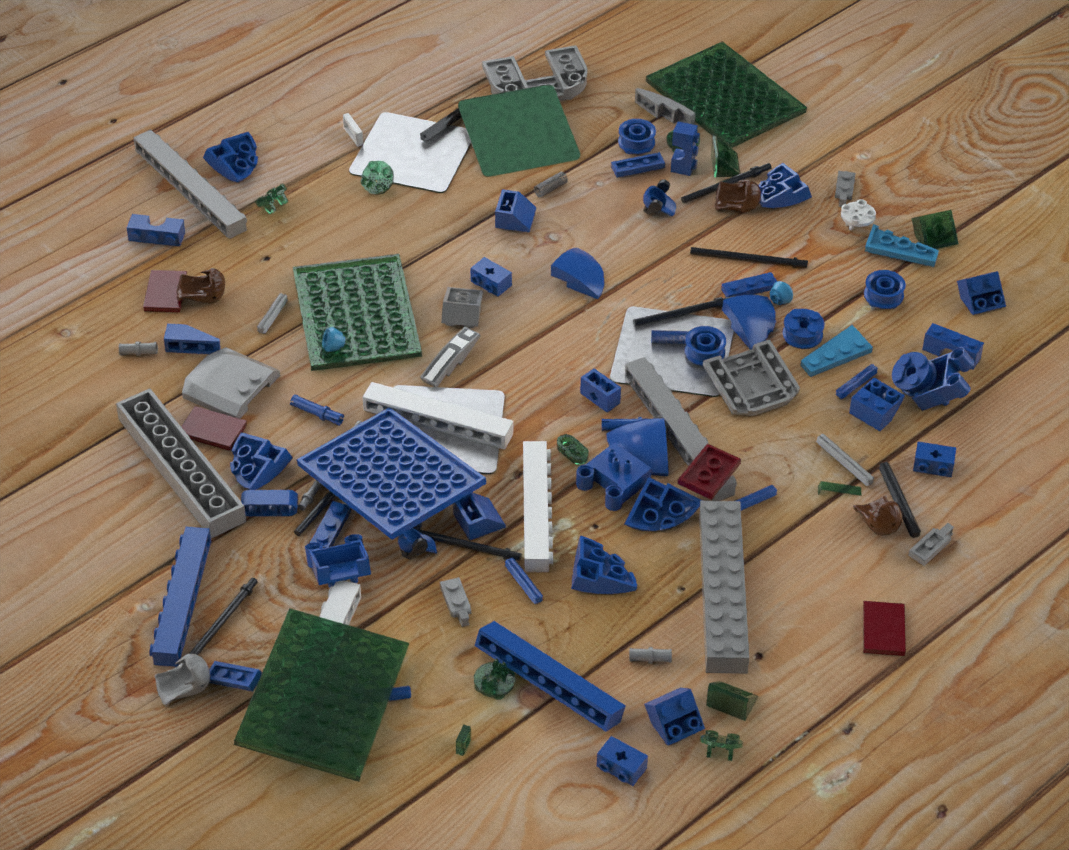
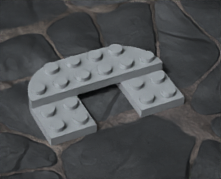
[482,45,587,101]

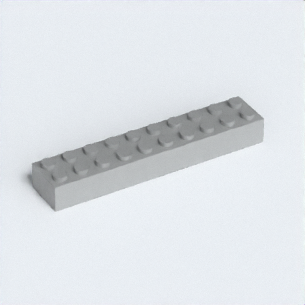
[116,388,246,538]
[699,501,749,674]

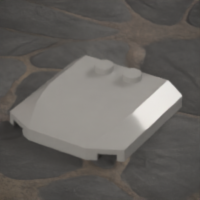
[703,339,800,416]
[182,347,280,419]

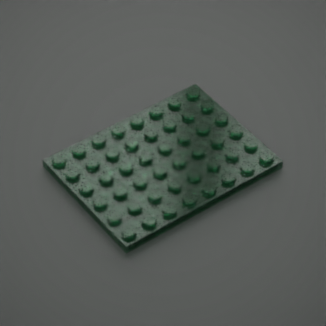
[646,41,807,149]
[293,254,422,371]
[234,608,409,782]

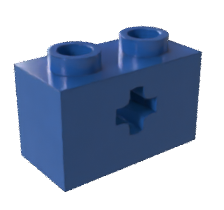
[470,257,512,297]
[580,368,621,413]
[913,442,956,477]
[597,736,648,786]

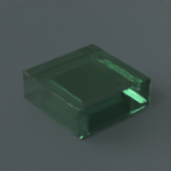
[456,724,471,756]

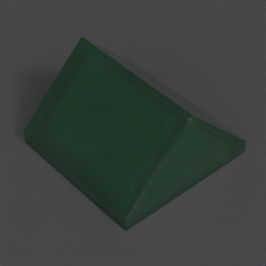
[711,135,741,177]
[706,681,758,721]

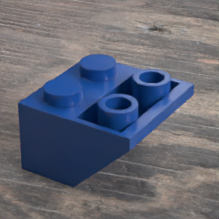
[495,189,536,232]
[957,271,1006,315]
[849,378,905,431]
[453,492,506,541]
[644,687,705,745]

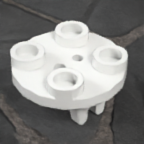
[841,199,876,230]

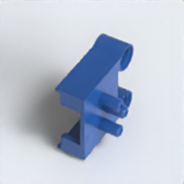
[912,347,975,411]
[576,443,652,511]
[305,534,371,588]

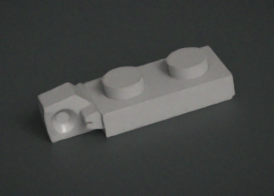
[835,171,856,207]
[908,523,954,566]
[440,577,471,627]

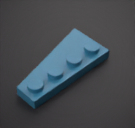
[865,224,939,267]
[800,325,873,377]

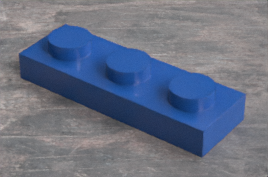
[611,152,665,178]
[721,272,777,297]
[310,501,351,548]
[209,661,263,692]

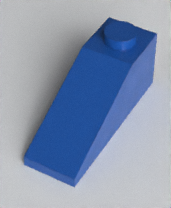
[164,323,221,354]

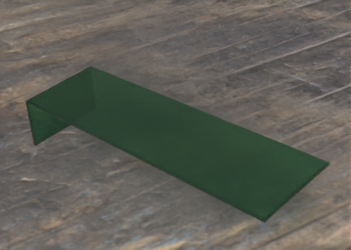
[818,481,862,496]

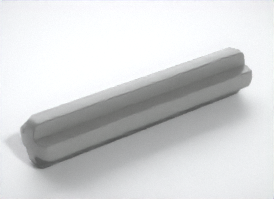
[257,293,288,334]

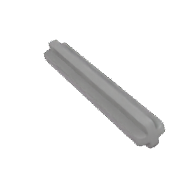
[816,434,874,486]

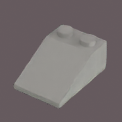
[441,287,483,328]

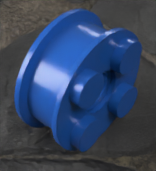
[618,119,656,154]
[864,270,906,309]
[782,309,825,349]
[685,326,726,366]
[892,352,937,397]

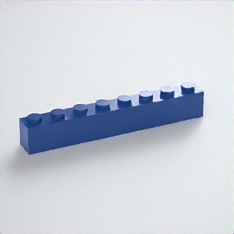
[149,526,211,667]
[475,621,626,732]

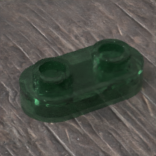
[557,434,589,464]

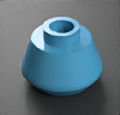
[770,281,793,305]
[322,327,345,352]

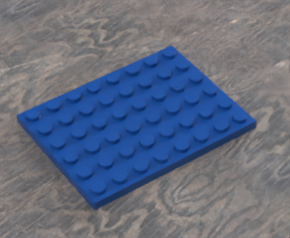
[297,407,487,540]

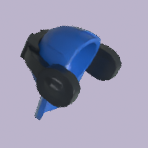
[643,180,676,216]
[398,523,437,560]

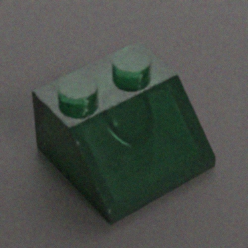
[911,210,959,249]

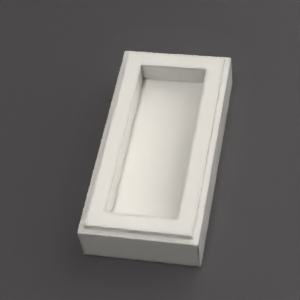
[343,113,363,147]

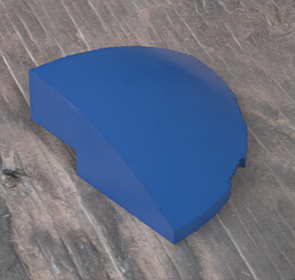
[203,132,258,182]
[758,163,812,208]
[551,247,605,299]
[722,295,776,350]
[606,418,669,476]
[230,432,293,490]
[624,477,703,531]
[571,535,637,594]

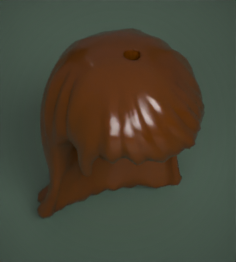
[715,180,761,212]
[176,268,225,304]
[853,495,902,536]

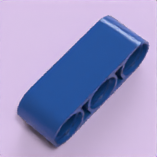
[241,490,298,516]

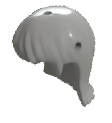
[155,654,210,707]

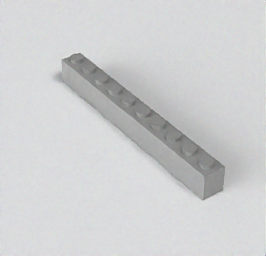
[133,129,247,239]
[625,357,737,501]

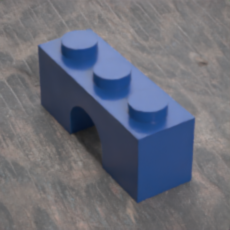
[671,122,700,176]
[126,214,185,247]
[922,323,984,370]

